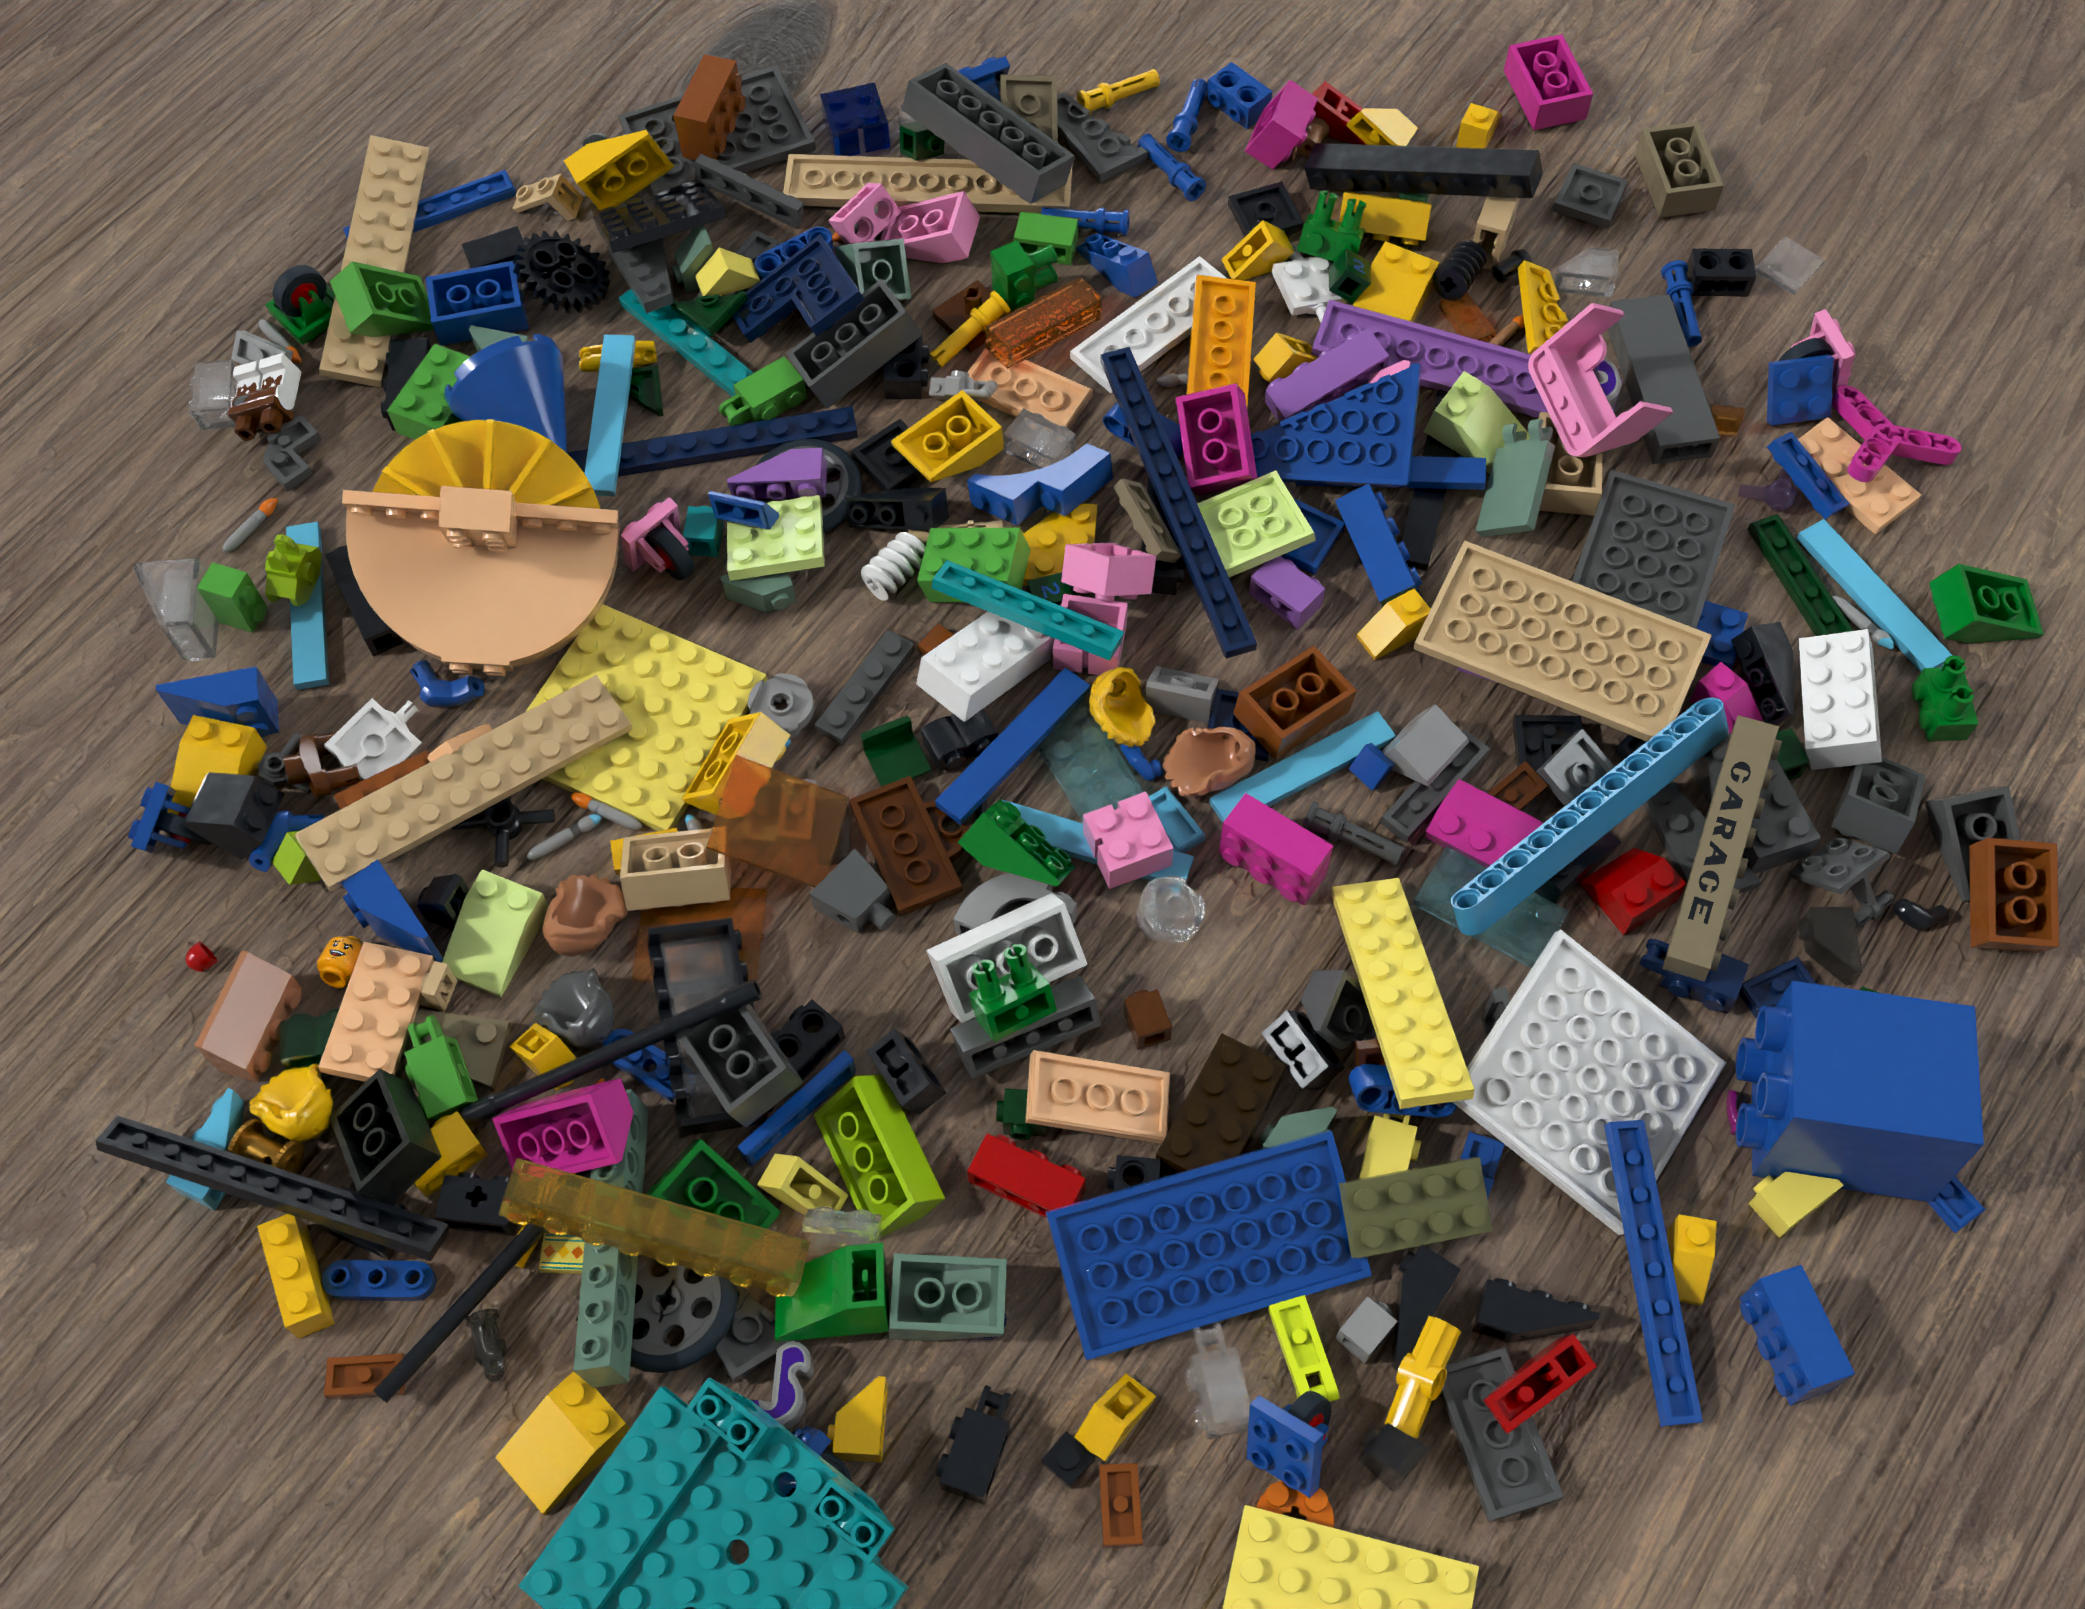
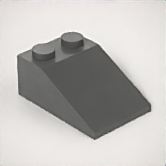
[1831,757,1926,855]
[1925,786,2021,901]

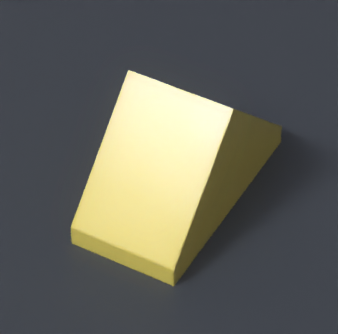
[695,247,760,296]

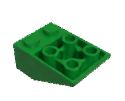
[957,799,1075,886]
[775,1243,889,1342]

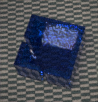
[820,82,891,156]

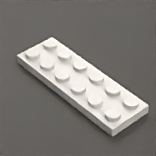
[1070,256,1226,394]

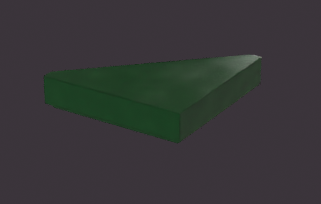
[670,291,748,337]
[629,365,664,416]

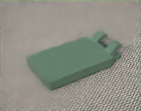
[1475,419,1555,537]

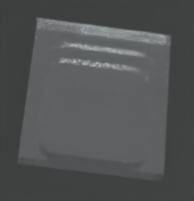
[1755,237,1825,295]

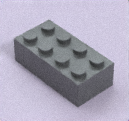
[786,279,923,409]
[1689,733,1821,874]

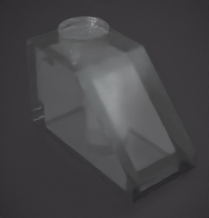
[1554,247,1618,297]

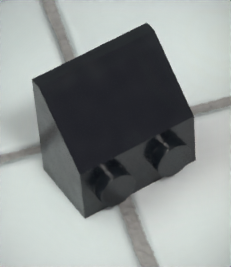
[182,772,284,860]

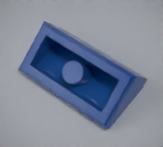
[708,491,779,530]

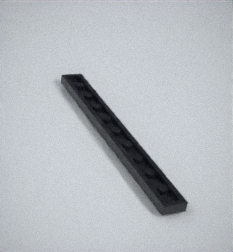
[95,1115,449,1261]

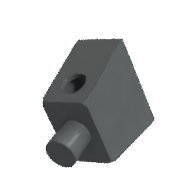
[810,849,896,933]

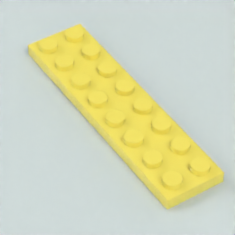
[1331,878,1474,1109]

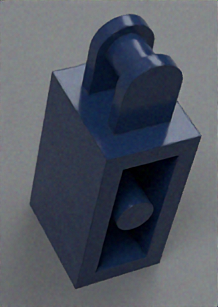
[1640,939,1749,1013]

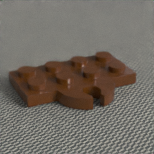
[849,775,969,917]

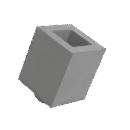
[1336,1296,1397,1364]

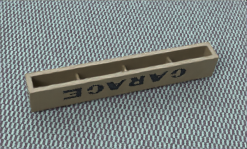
[1662,715,1782,982]

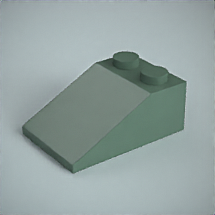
[889,1253,1007,1341]

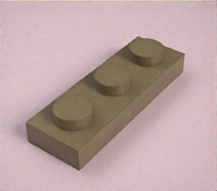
[1114,478,1182,563]

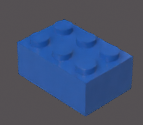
[426,261,529,346]
[1739,1264,1855,1406]

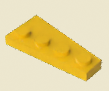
[1518,260,1568,355]

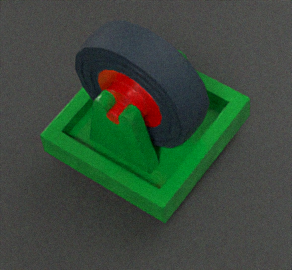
[265,265,335,345]

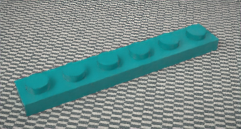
[619,289,753,397]
[932,560,1124,661]

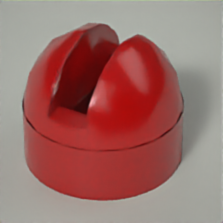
[185,941,218,972]

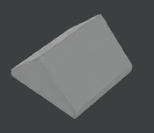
[1145,666,1219,723]
[1382,704,1469,786]

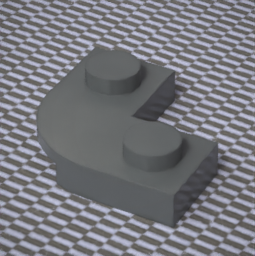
[262,415,322,492]

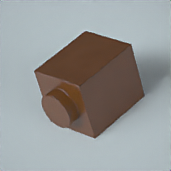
[1124,989,1172,1050]

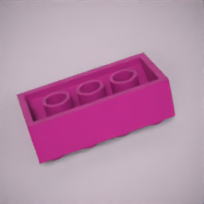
[492,1078,634,1185]

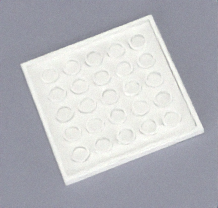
[1453,930,1727,1235]

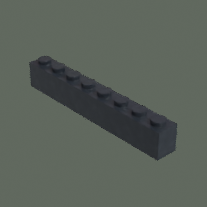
[1304,143,1543,198]

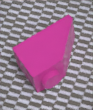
[1690,662,1763,734]

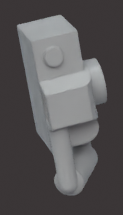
[929,371,998,402]

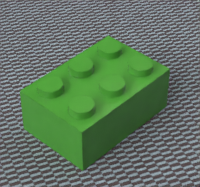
[387,344,470,440]
[917,528,1031,602]

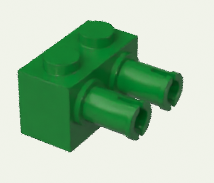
[1297,191,1366,262]
[991,240,1058,313]
[1911,655,1978,742]
[968,944,1057,1042]

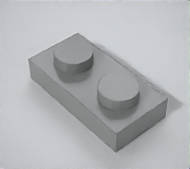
[231,330,293,364]

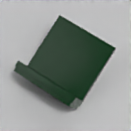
[860,715,932,787]

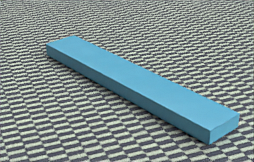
[584,334,636,497]
[1796,519,1953,672]
[286,522,330,690]
[1209,711,1396,823]
[1002,800,1194,891]

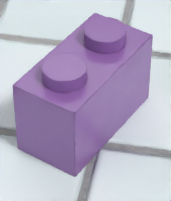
[1249,556,1325,630]

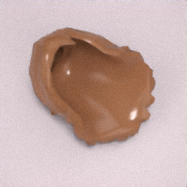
[1163,727,1256,798]
[542,874,628,957]

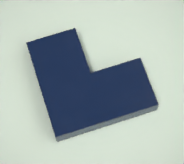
[1739,957,1817,1018]

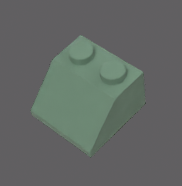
[835,238,911,300]

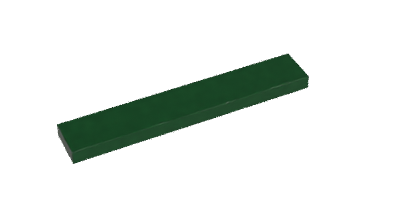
[1747,514,1875,665]

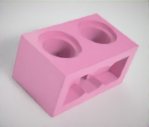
[828,183,901,245]

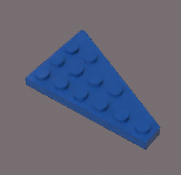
[1251,363,1422,488]

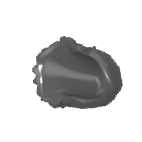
[534,968,615,1049]

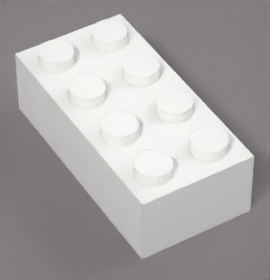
[916,612,1055,722]
[1799,629,1882,770]
[926,893,1088,1023]

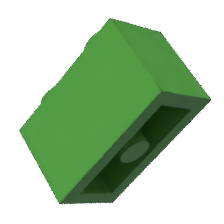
[1014,211,1078,266]
[197,562,268,633]

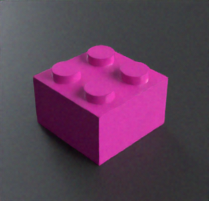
[1245,80,1318,170]

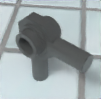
[257,733,312,794]

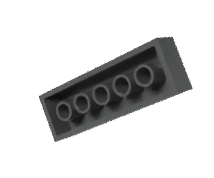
[902,63,1075,204]

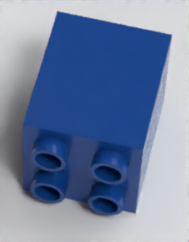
[1736,981,1984,1202]

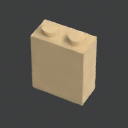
[1473,197,1520,271]

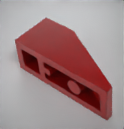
[1312,81,1367,145]
[1483,1334,1597,1434]

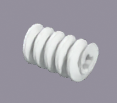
[861,532,926,601]

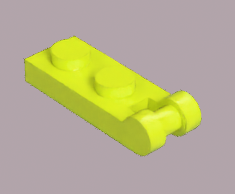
[1268,1295,1340,1402]

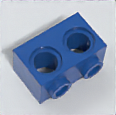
[1207,62,1272,129]

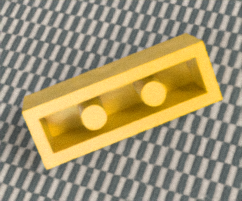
[257,1214,335,1339]

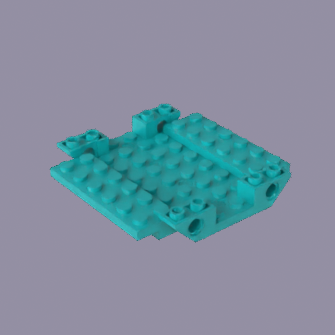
[518,1378,909,1609]

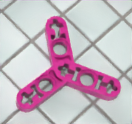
[1832,385,1961,483]

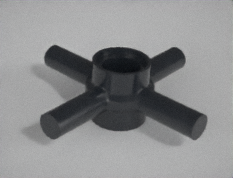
[452,796,555,868]

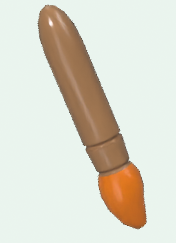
[1488,314,1525,346]

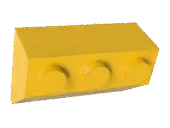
[1339,191,1432,245]
[681,712,791,820]

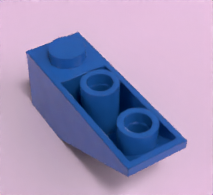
[1076,234,1158,298]

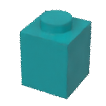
[683,506,724,557]

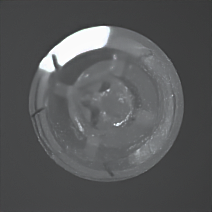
[1136,876,1205,943]

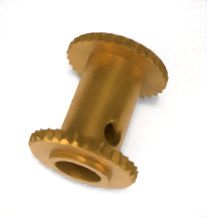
[227,1119,304,1174]

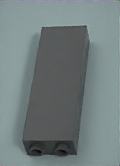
[1608,294,1720,464]

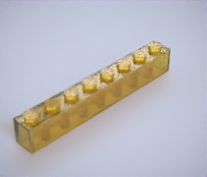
[499,1158,810,1297]

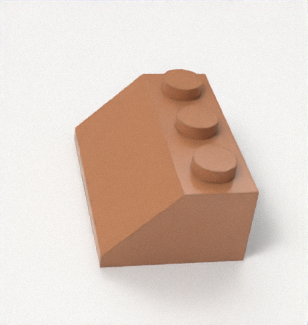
[194,950,302,1082]

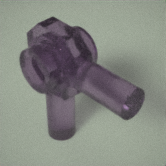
[1738,468,1797,511]

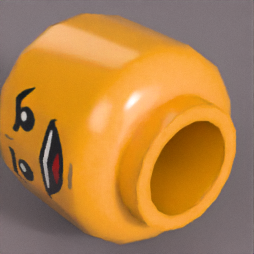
[317,936,363,988]

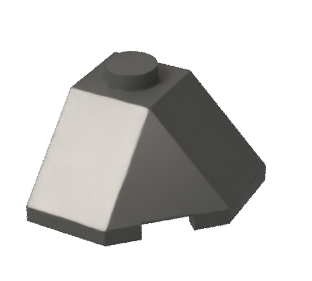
[1301,970,1376,1049]

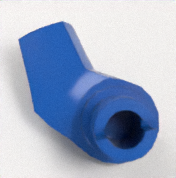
[410,660,484,707]
[249,810,324,872]

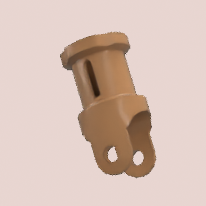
[1291,117,1330,161]

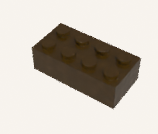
[1156,1033,1286,1176]

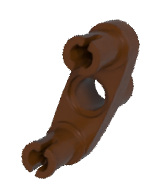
[283,732,361,797]

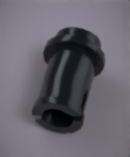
[1492,249,1531,283]

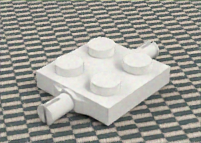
[1272,245,1348,323]
[324,698,422,781]

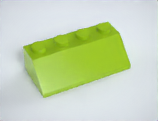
[813,1074,945,1240]

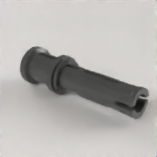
[1302,801,1405,866]

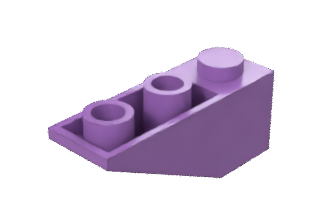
[727,448,827,500]

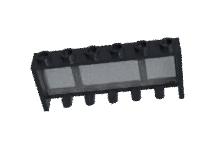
[647,918,772,1139]

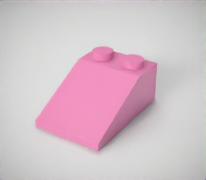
[880,191,980,264]

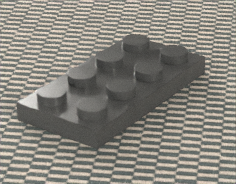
[1440,1347,1564,1523]

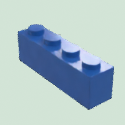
[1335,483,1423,606]

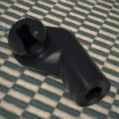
[1894,899,1949,930]

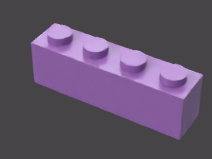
[1265,328,1389,423]

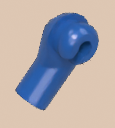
[1121,744,1163,781]

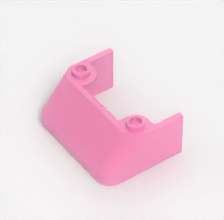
[1528,303,1673,458]

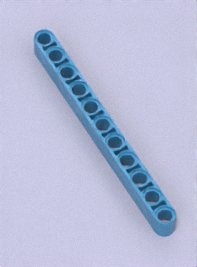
[1451,698,1729,936]

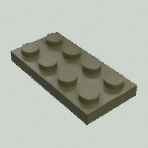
[1339,1157,1493,1258]

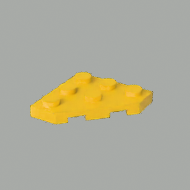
[1022,504,1097,586]

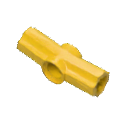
[1384,1316,1461,1438]

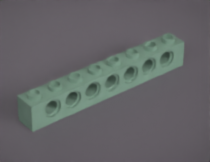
[573,1089,649,1388]

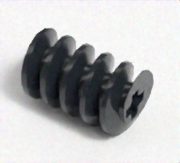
[1433,240,1487,301]

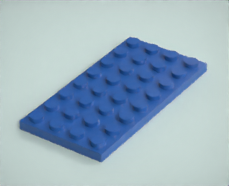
[1045,1130,1372,1361]

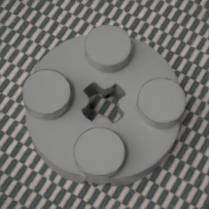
[748,673,814,738]

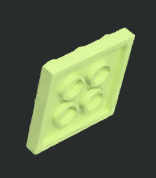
[1197,470,1316,577]
[727,495,825,581]

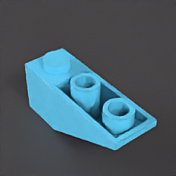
[166,1088,245,1211]

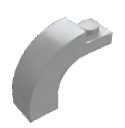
[953,873,1077,935]

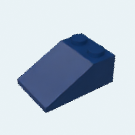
[156,666,279,738]
[341,859,443,963]

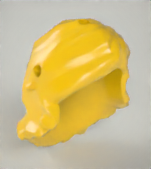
[1089,667,1156,747]
[249,1063,333,1142]

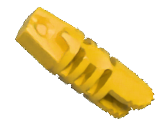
[579,341,657,373]

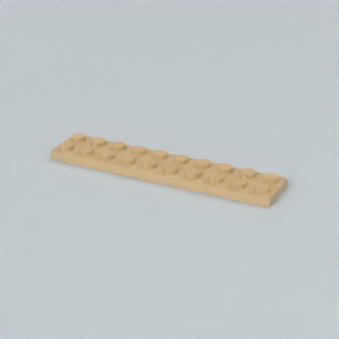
[319,135,429,388]
[783,154,1072,214]
[295,675,632,893]

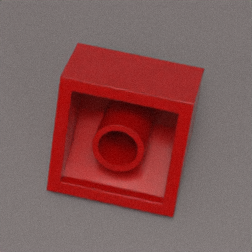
[1580,848,1686,936]

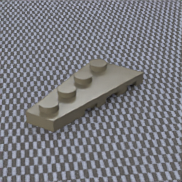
[402,1009,512,1091]

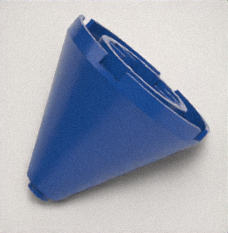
[444,334,567,453]

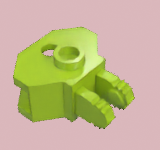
[265,534,322,606]

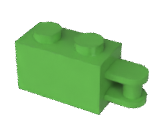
[719,356,807,426]
[404,1015,478,1120]

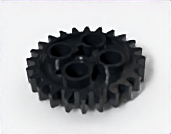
[513,231,611,313]

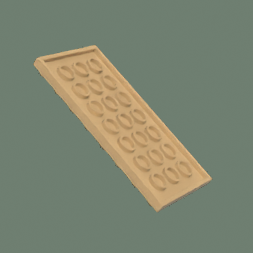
[1413,540,1712,741]

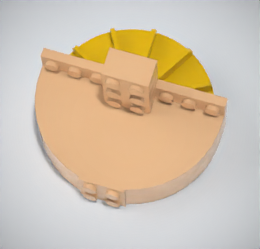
[342,419,620,677]

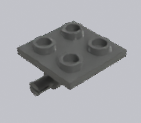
[1789,836,1895,929]

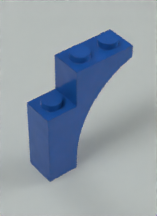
[967,443,1113,525]

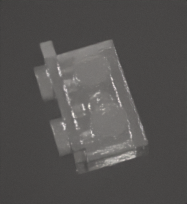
[802,1206,881,1257]

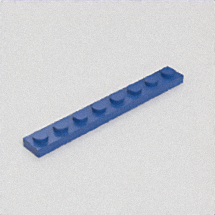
[1604,1120,1703,1427]

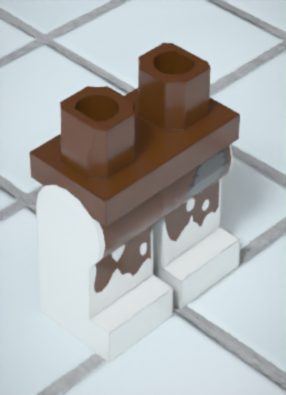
[227,353,302,441]

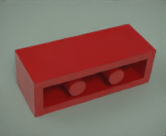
[967,1133,1086,1218]

